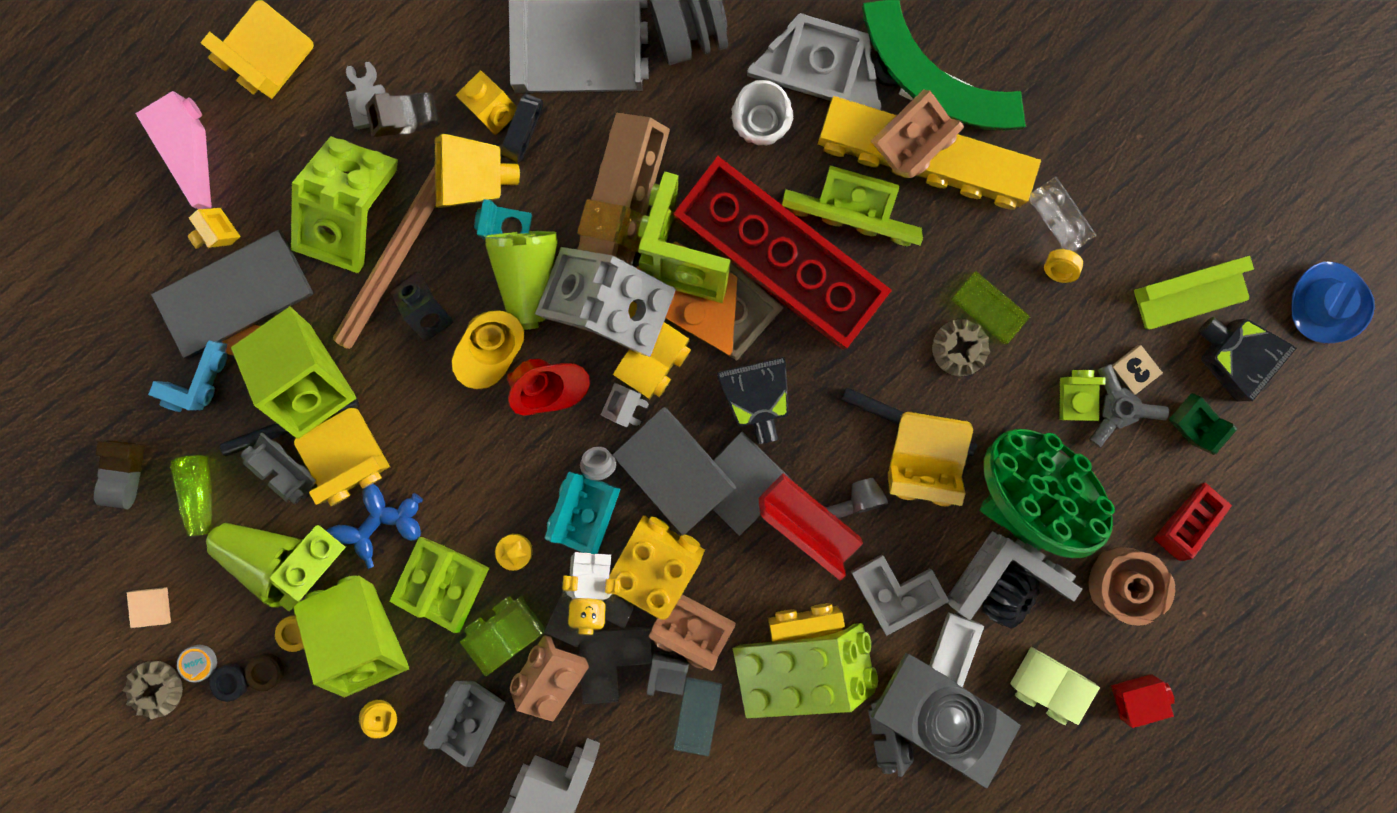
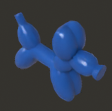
[327,484,423,569]

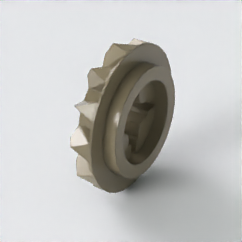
[932,319,990,376]
[122,661,183,719]

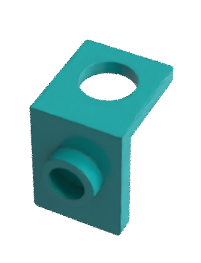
[474,199,532,241]

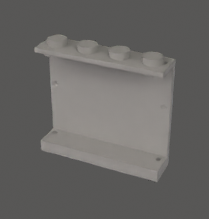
[509,0,649,93]

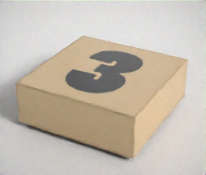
[1112,345,1163,395]

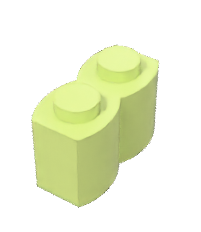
[1010,647,1100,725]

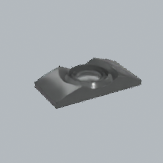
[870,653,1021,789]

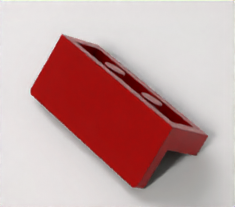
[758,473,863,581]

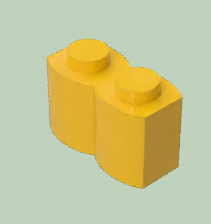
[613,322,691,399]

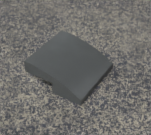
[713,431,793,536]

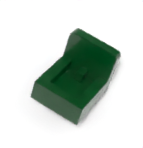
[1169,393,1237,455]

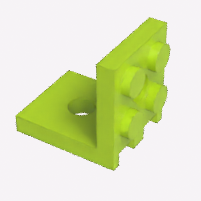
[291,136,398,273]
[638,171,731,303]

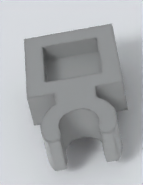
[346,62,385,130]

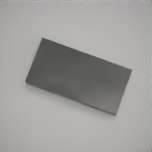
[151,230,314,358]

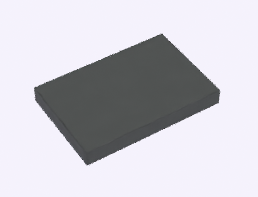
[612,407,737,535]

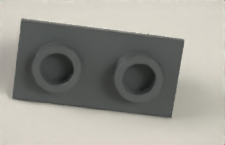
[240,433,316,505]
[868,699,914,777]

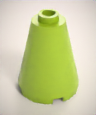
[485,231,558,330]
[206,523,303,608]

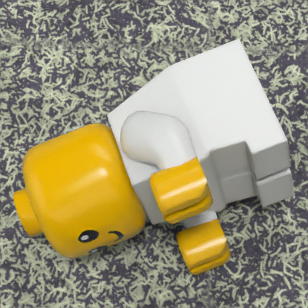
[562,552,620,635]

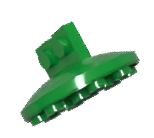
[979,429,1115,558]

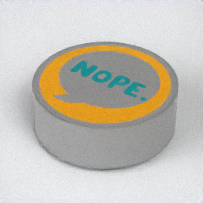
[177,645,217,682]

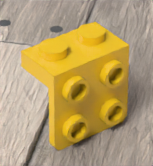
[201,0,314,99]
[294,408,390,506]
[888,412,973,506]
[609,515,705,620]
[768,603,845,642]

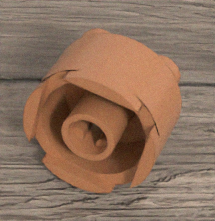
[1089,547,1175,626]

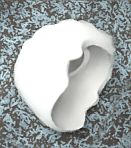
[731,80,793,146]

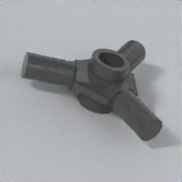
[1089,364,1169,448]

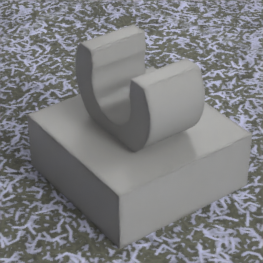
[601,383,649,427]

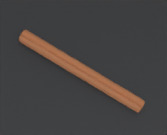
[333,165,436,349]

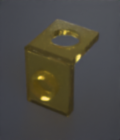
[577,199,644,252]

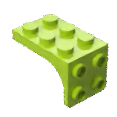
[733,623,878,718]

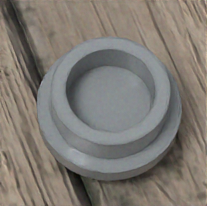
[580,447,616,480]

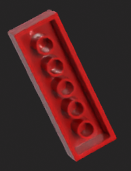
[673,156,892,350]

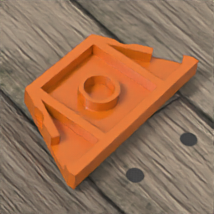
[636,241,738,356]

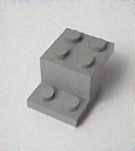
[502,738,600,813]

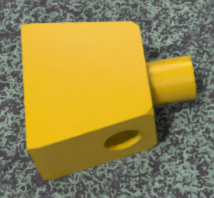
[435,134,520,208]

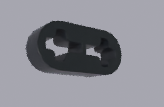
[501,93,543,163]

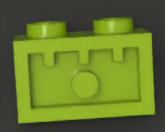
[269,525,346,612]

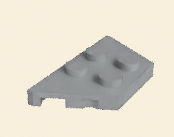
[747,13,881,110]

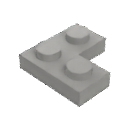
[851,554,950,636]

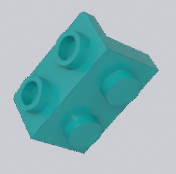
[545,472,621,554]

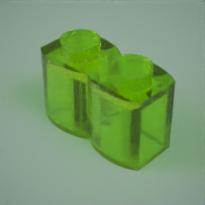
[460,596,546,677]

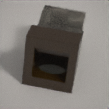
[365,93,440,137]

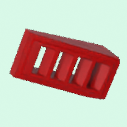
[1154,482,1232,561]

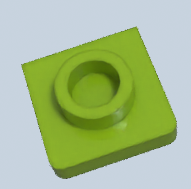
[1059,370,1105,421]

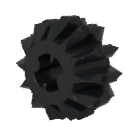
[982,564,1040,629]

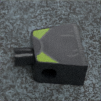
[1198,317,1297,402]
[717,357,788,444]

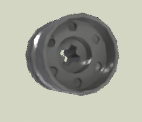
[649,0,728,66]

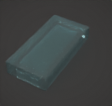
[674,677,722,756]

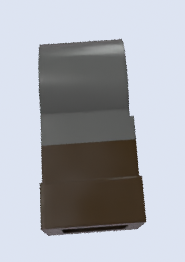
[94,440,145,510]

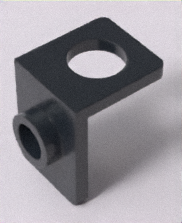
[391,272,453,341]

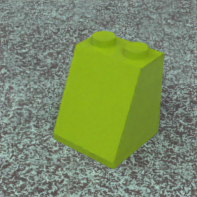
[231,306,356,439]
[294,576,409,698]

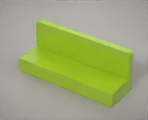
[1134,256,1254,330]

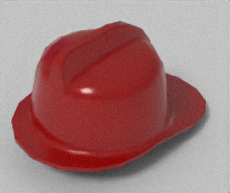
[507,358,590,416]

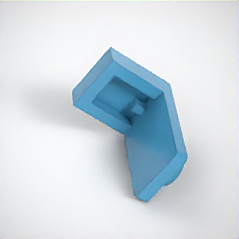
[148,340,227,412]

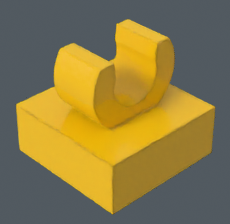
[188,208,240,249]

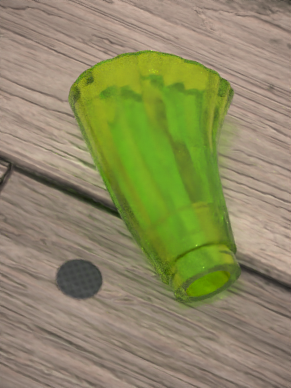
[171,455,212,536]

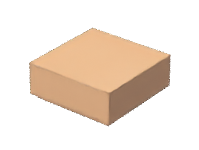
[127,587,171,628]

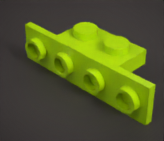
[782,165,923,246]

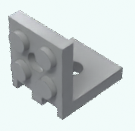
[535,247,676,357]
[947,531,1083,620]

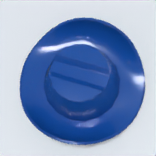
[1291,262,1375,343]

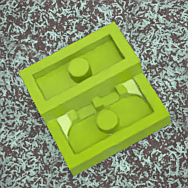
[389,537,489,633]

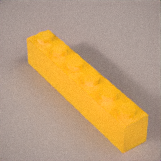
[817,96,1041,210]

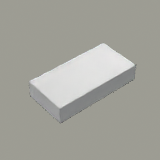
[929,612,984,688]

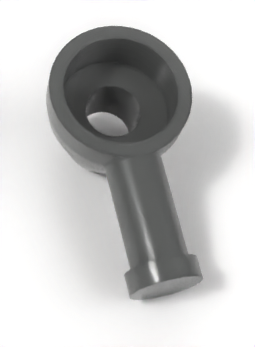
[824,478,888,518]

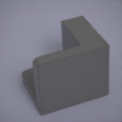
[646,651,689,696]

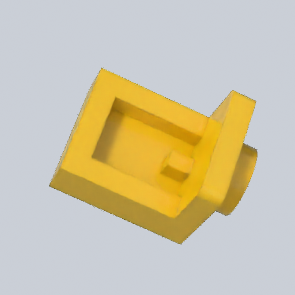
[456,70,517,135]

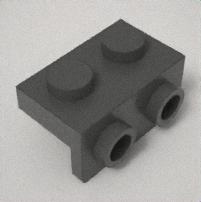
[423,681,506,767]

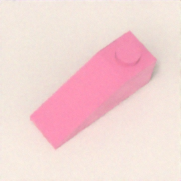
[135,91,211,209]

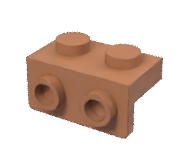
[871,89,964,178]
[649,594,735,671]
[510,635,589,722]

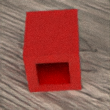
[1111,674,1175,728]

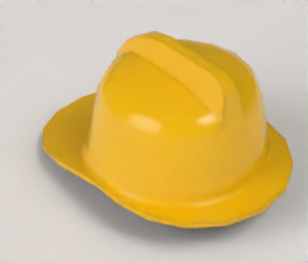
[452,310,524,389]

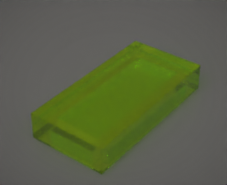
[951,271,1030,345]

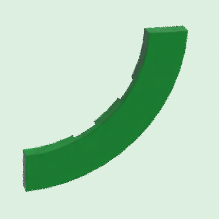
[862,0,1026,131]

